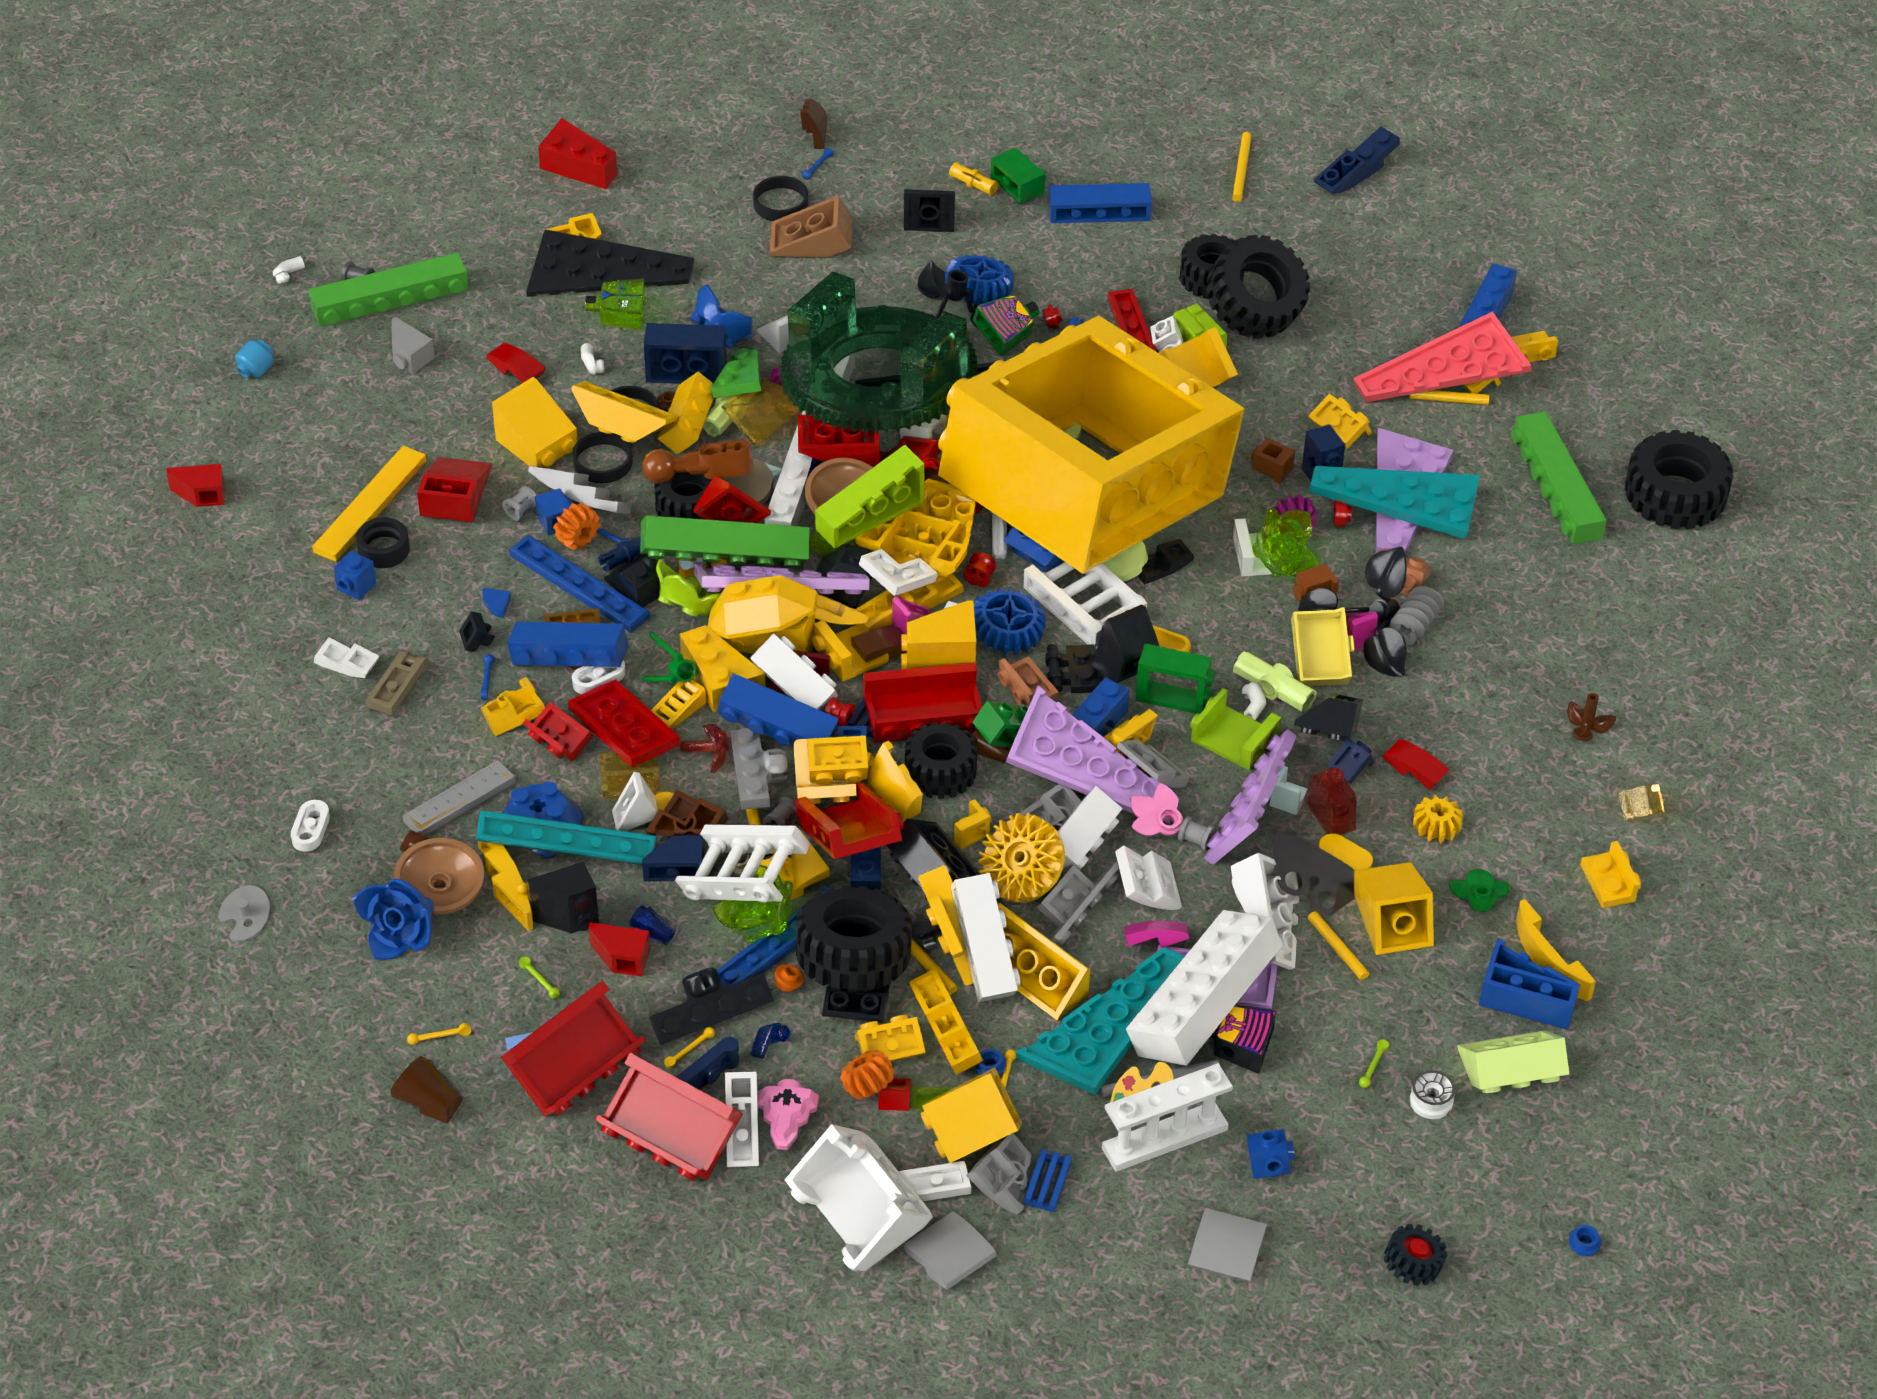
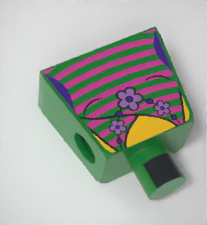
[973,295,1039,356]

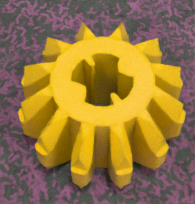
[1413,795,1463,844]

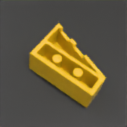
[725,614,815,654]
[680,625,765,713]

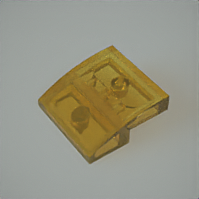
[599,753,661,800]

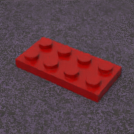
[568,679,680,768]

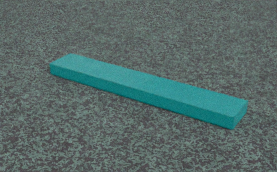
[475,810,656,865]

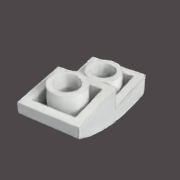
[1150,316,1184,352]

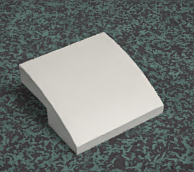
[1115,846,1182,910]

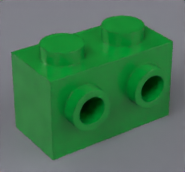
[991,147,1046,204]
[972,701,1029,748]

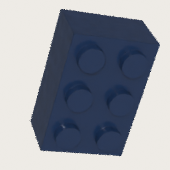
[644,323,727,384]

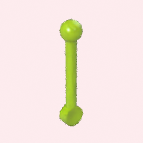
[519,956,561,999]
[1359,1039,1389,1088]

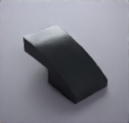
[1138,539,1194,585]

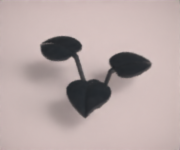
[900,261,981,346]
[1298,547,1407,677]

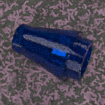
[629,905,675,945]

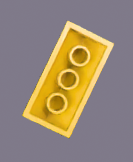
[997,903,1090,1020]

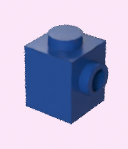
[535,488,572,535]
[334,551,376,600]

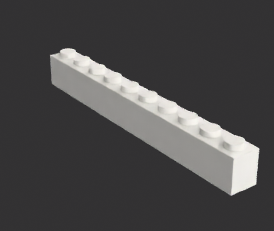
[764,338,855,526]

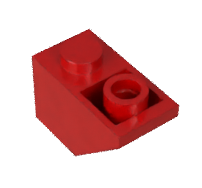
[166,464,225,507]
[589,922,650,977]

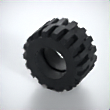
[1180,234,1244,299]
[654,472,712,520]
[905,722,977,799]

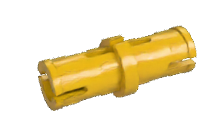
[949,162,999,196]

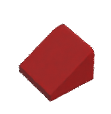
[878,1077,912,1111]

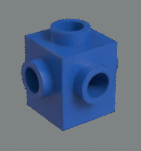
[1247,1129,1296,1179]

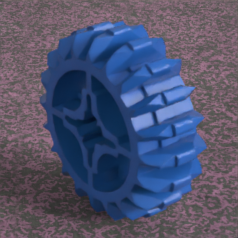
[945,254,1014,305]
[974,587,1046,656]

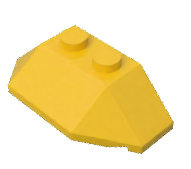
[572,381,678,443]
[707,575,818,639]

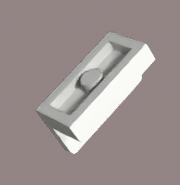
[1233,519,1274,576]

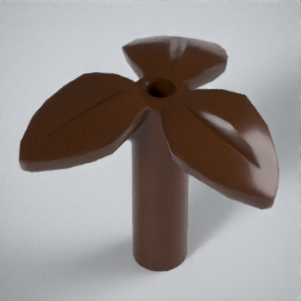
[1567,693,1616,741]

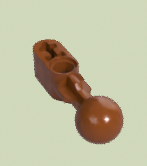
[642,440,754,483]

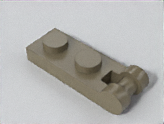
[366,649,429,716]

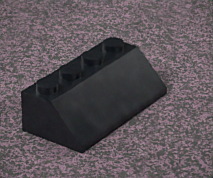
[886,818,1007,907]

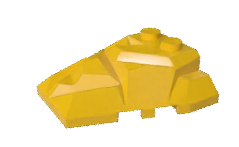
[855,479,977,584]

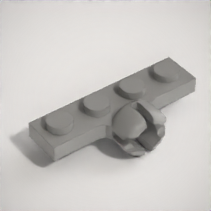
[730,728,788,810]

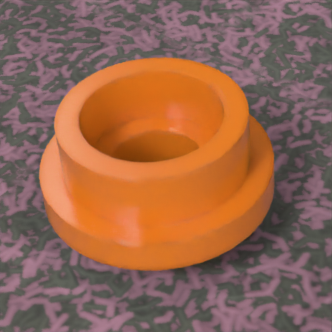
[774,964,804,992]

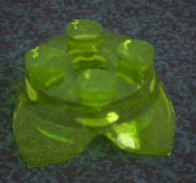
[1252,509,1321,577]
[712,865,793,942]

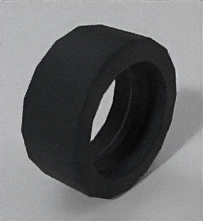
[356,517,410,569]

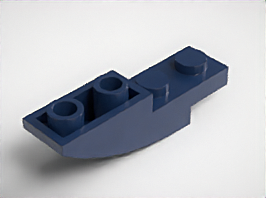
[1314,126,1400,194]

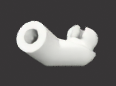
[273,256,305,284]
[1242,682,1267,720]

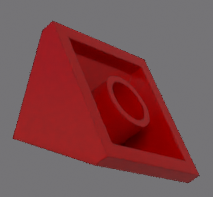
[694,476,771,523]

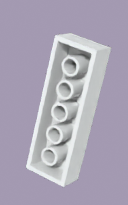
[1126,910,1283,1066]

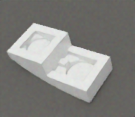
[314,637,379,678]

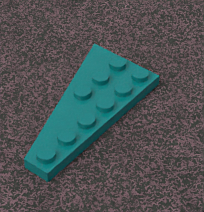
[1308,466,1480,539]
[1016,947,1185,1095]

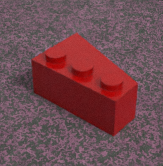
[538,118,618,189]

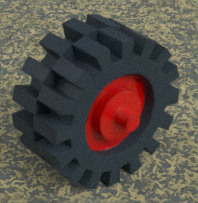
[1384,1224,1447,1286]

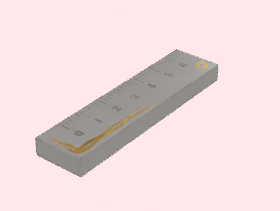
[403,760,516,835]

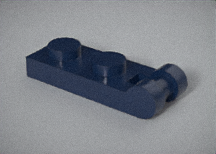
[676,1037,740,1090]

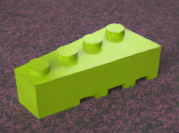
[815,445,924,549]

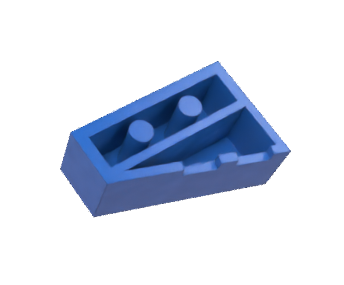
[1479,938,1580,1030]

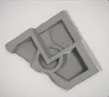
[1019,784,1082,831]
[966,1133,1031,1215]

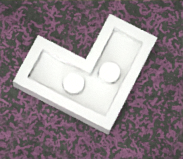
[859,549,938,596]

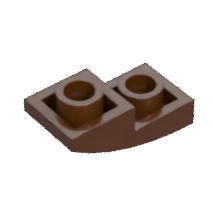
[851,627,906,662]

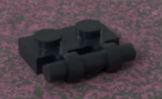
[1045,644,1099,694]

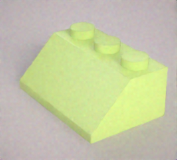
[1457,1030,1569,1093]

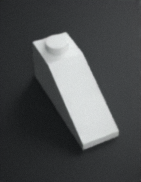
[725,1072,759,1167]

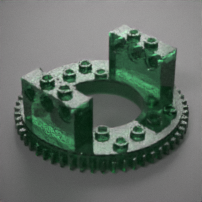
[780,271,978,433]

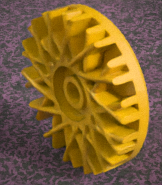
[978,813,1065,903]

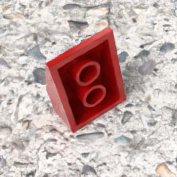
[798,412,880,467]

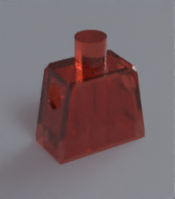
[1304,768,1356,835]

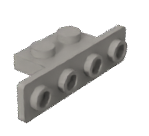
[1036,861,1119,947]

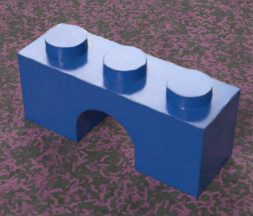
[1072,677,1130,734]

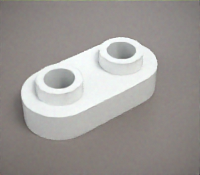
[572,660,626,694]
[291,800,330,852]

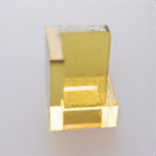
[1618,785,1665,820]

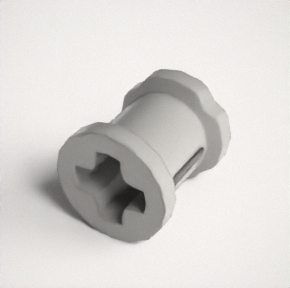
[502,486,536,521]
[1178,816,1215,851]

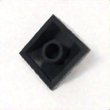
[814,544,874,609]
[604,554,660,607]

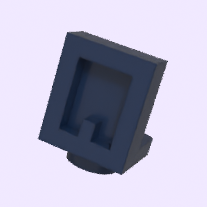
[1327,738,1375,784]

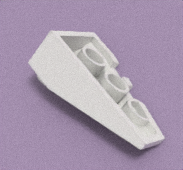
[1231,853,1299,970]

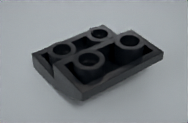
[822,982,891,1023]

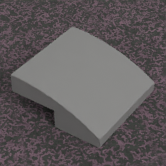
[1117,739,1190,788]
[1188,1208,1268,1283]
[903,1211,997,1290]

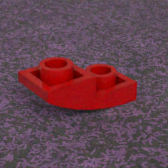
[486,342,546,383]
[1382,739,1450,791]

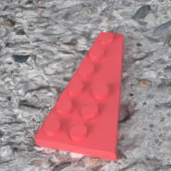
[1353,311,1532,403]

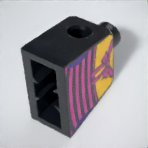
[1210,1006,1276,1074]

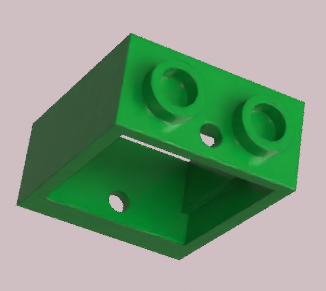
[1135,644,1215,714]

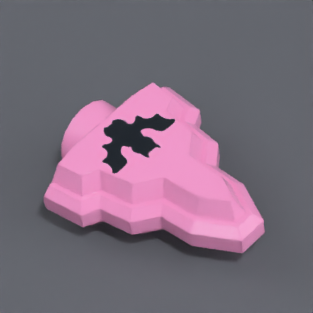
[757,1079,820,1150]

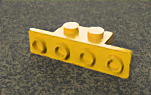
[918,865,973,986]

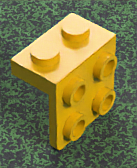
[812,619,889,682]
[794,736,856,804]

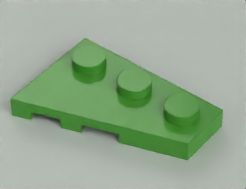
[711,348,762,398]

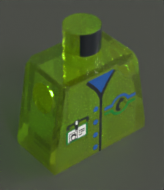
[585,279,645,330]

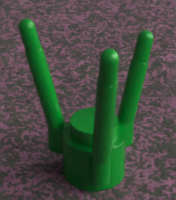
[642,632,698,684]

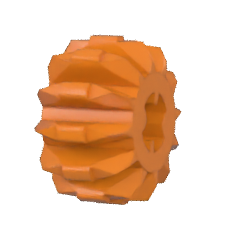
[553,502,601,550]
[840,1050,895,1100]

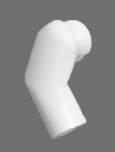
[581,343,605,375]

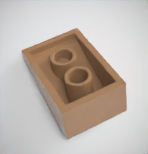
[770,195,852,257]

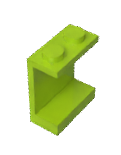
[1190,688,1281,770]

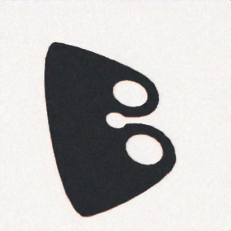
[1273,832,1355,915]

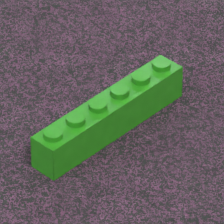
[308,252,469,327]
[1511,411,1607,544]
[640,515,809,568]

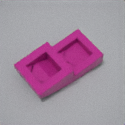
[1124,921,1190,948]

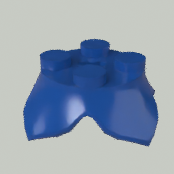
[689,284,753,350]
[502,782,584,859]
[352,878,434,960]

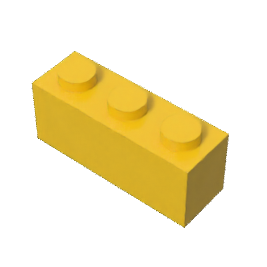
[658,371,714,454]

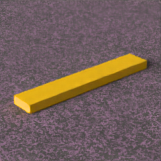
[312,446,427,562]

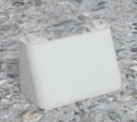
[785,1124,933,1271]

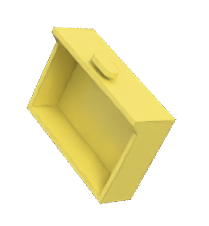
[1291,607,1354,686]

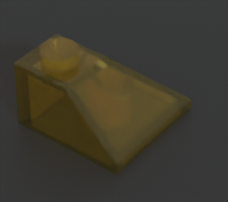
[722,379,803,447]

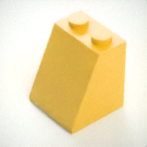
[492,377,578,468]
[901,600,976,669]
[1354,862,1434,955]
[921,1067,1022,1163]

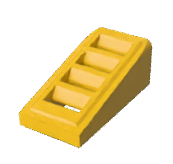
[651,680,706,729]

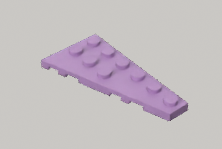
[1376,428,1453,553]
[693,562,870,594]
[1006,685,1180,826]
[1204,729,1297,865]

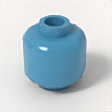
[235,339,274,378]

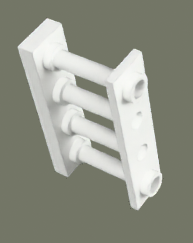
[1024,562,1147,648]
[675,825,811,902]
[1102,1063,1233,1172]

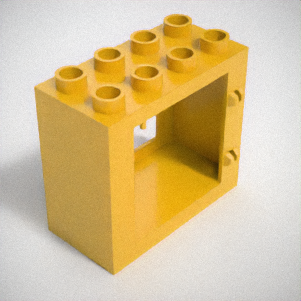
[938,315,1245,574]

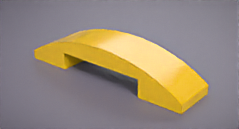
[1516,899,1596,1001]

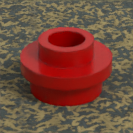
[1042,304,1063,329]

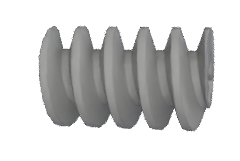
[1389,586,1444,645]

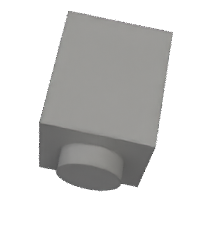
[392,317,435,374]

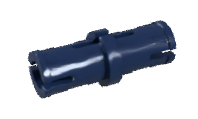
[598,535,641,572]

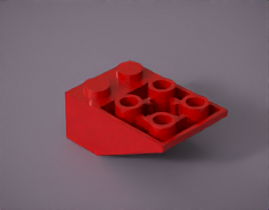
[417,457,492,522]

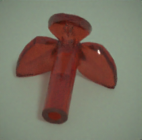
[680,724,729,773]

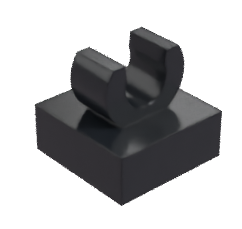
[459,611,495,652]
[912,919,941,952]

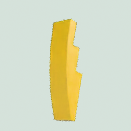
[855,574,964,631]
[476,831,533,931]
[909,968,983,1075]

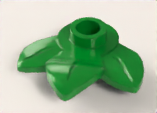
[1449,869,1509,912]

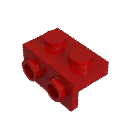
[523,702,594,762]

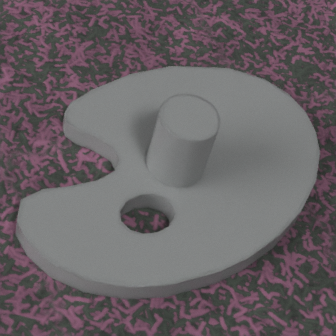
[218,885,270,942]

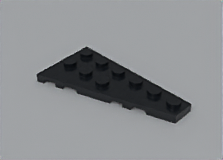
[526,229,694,297]

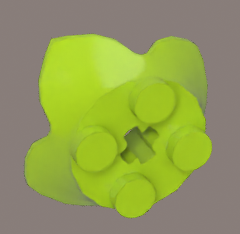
[656,559,721,617]

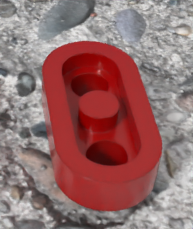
[1334,500,1352,527]

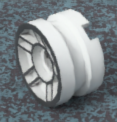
[1410,1070,1456,1119]

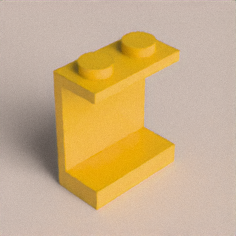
[1159,327,1238,388]

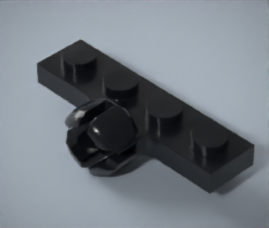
[649,967,774,1045]

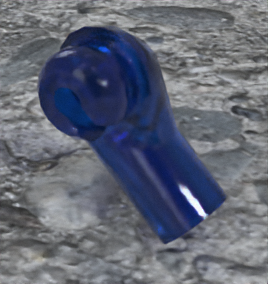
[750,1023,790,1059]

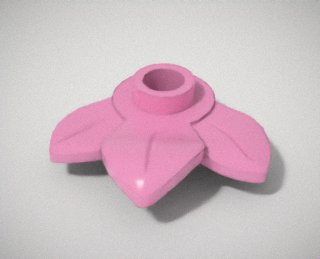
[1131,783,1183,836]

